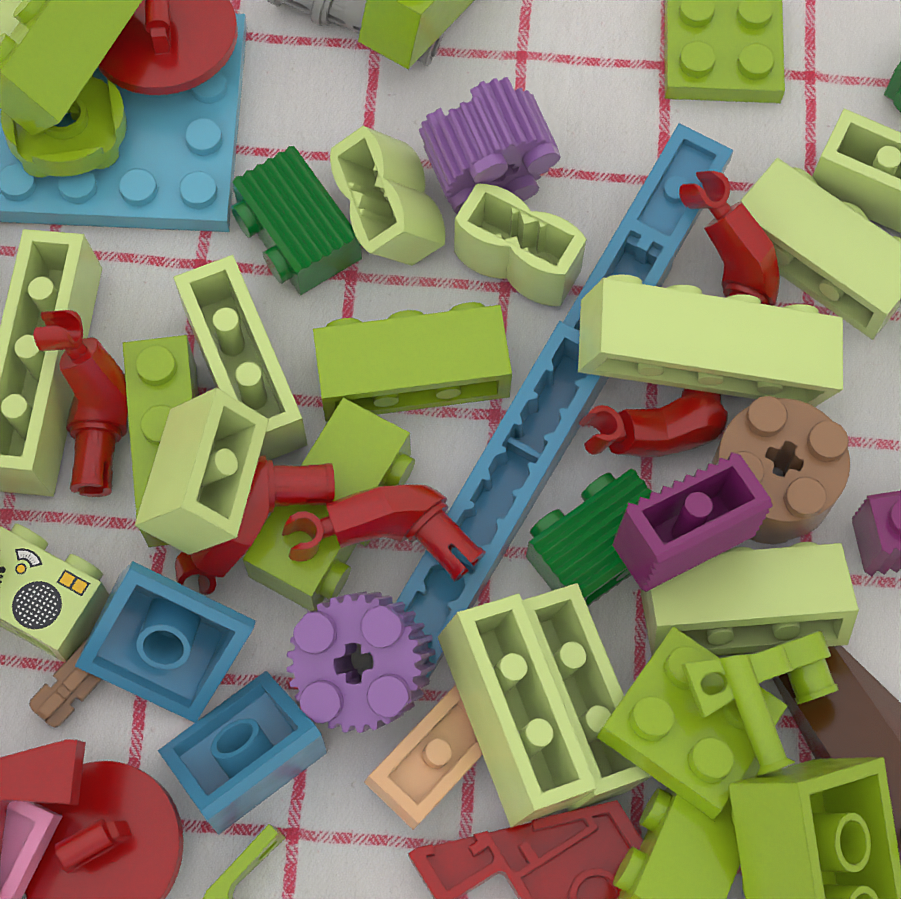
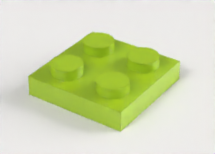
[664,0,785,103]
[596,626,788,820]

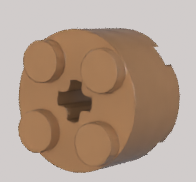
[711,396,850,545]

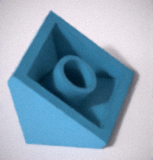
[75,561,256,723]
[158,671,327,835]

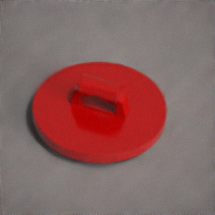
[98,0,238,95]
[24,761,184,899]

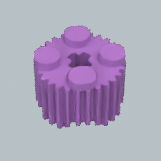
[419,77,561,214]
[286,591,436,733]

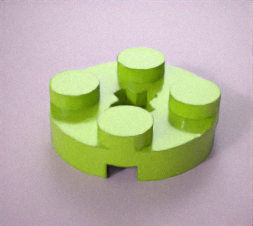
[0,74,127,177]

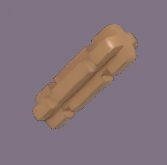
[29,638,103,728]

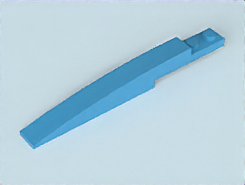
[368,123,733,679]

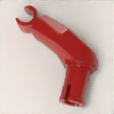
[679,171,780,306]
[33,310,128,497]
[579,388,728,457]
[175,455,335,595]
[282,485,486,582]

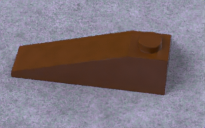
[772,645,901,863]

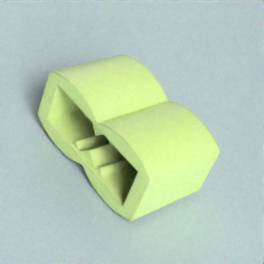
[330,126,445,266]
[454,184,586,306]

